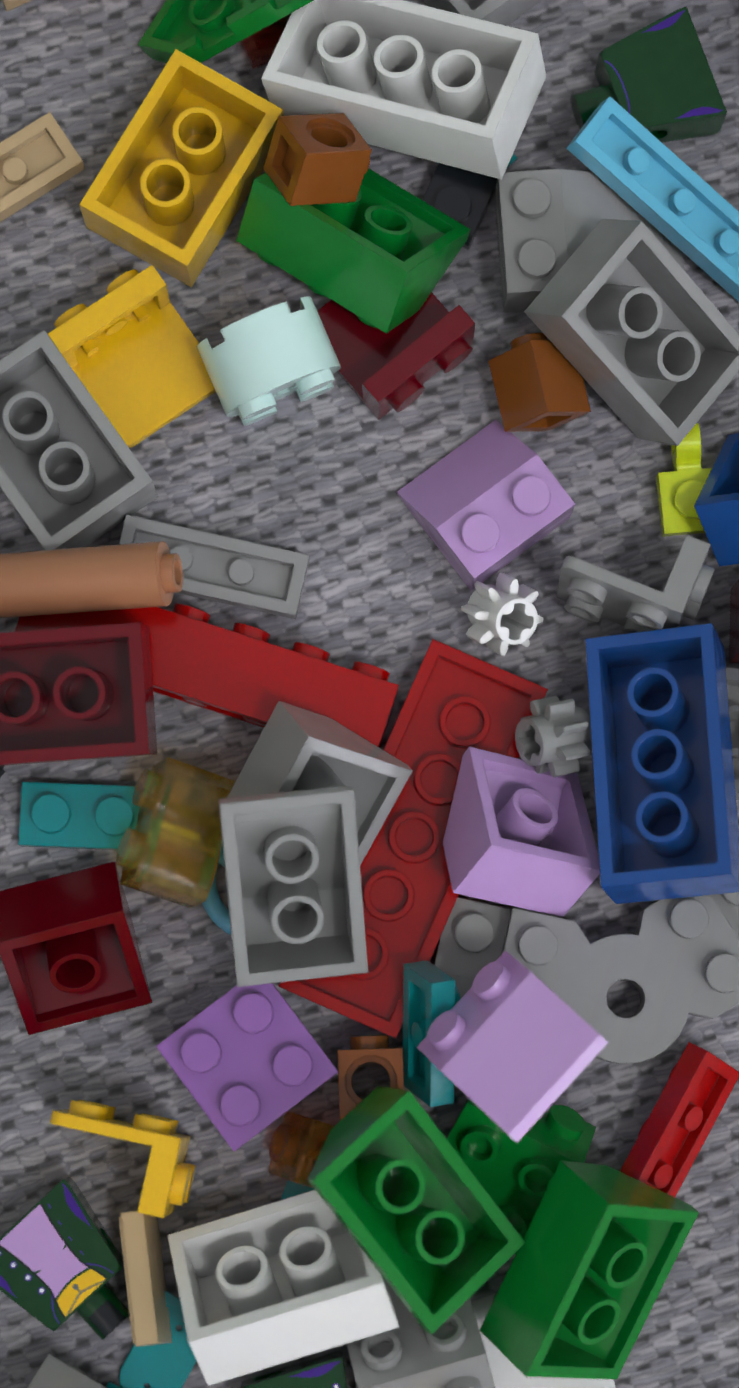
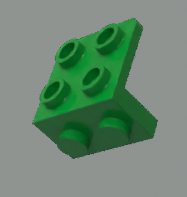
[446,1097,596,1255]

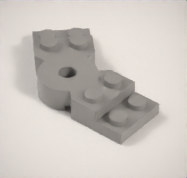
[434,892,739,1064]

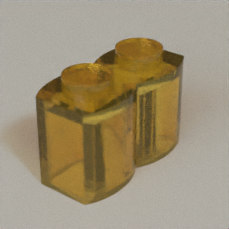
[116,757,236,908]

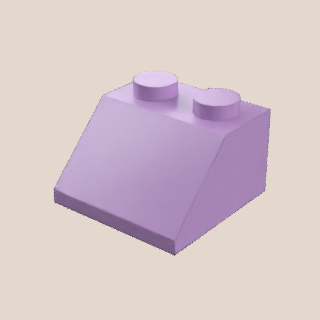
[397,420,575,591]
[443,747,600,917]
[417,950,608,1143]

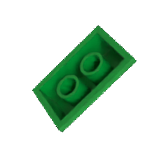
[236,168,471,334]
[307,1086,525,1334]
[480,1160,699,1380]

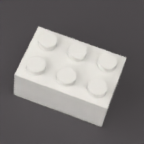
[167,1190,399,1386]

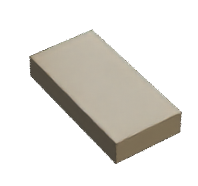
[119,1210,172,1346]

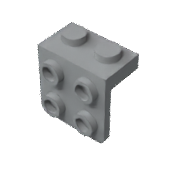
[556,535,715,634]
[347,1282,495,1388]

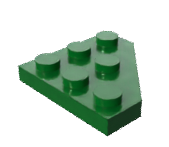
[137,0,314,63]

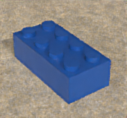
[585,623,739,904]

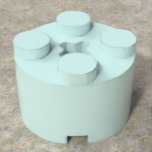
[197,296,341,426]

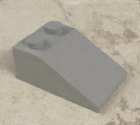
[494,169,685,313]
[219,785,368,987]

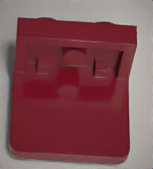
[317,292,475,420]

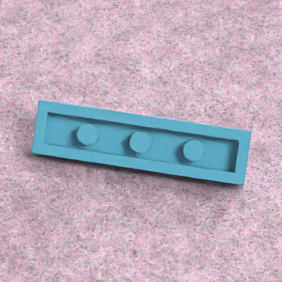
[566,96,739,302]

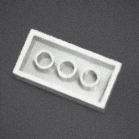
[261,0,547,180]

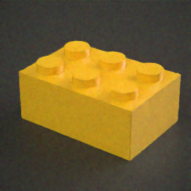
[79,49,284,288]

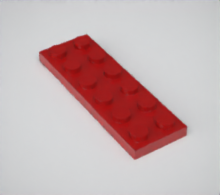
[279,639,548,1039]

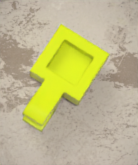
[656,423,712,537]

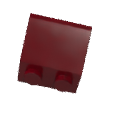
[0,861,152,1035]

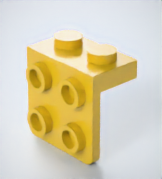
[48,265,216,448]
[50,1099,196,1218]

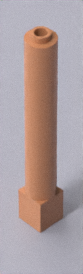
[0,541,183,618]

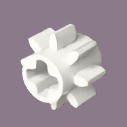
[461,573,543,656]

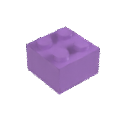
[156,983,338,1152]

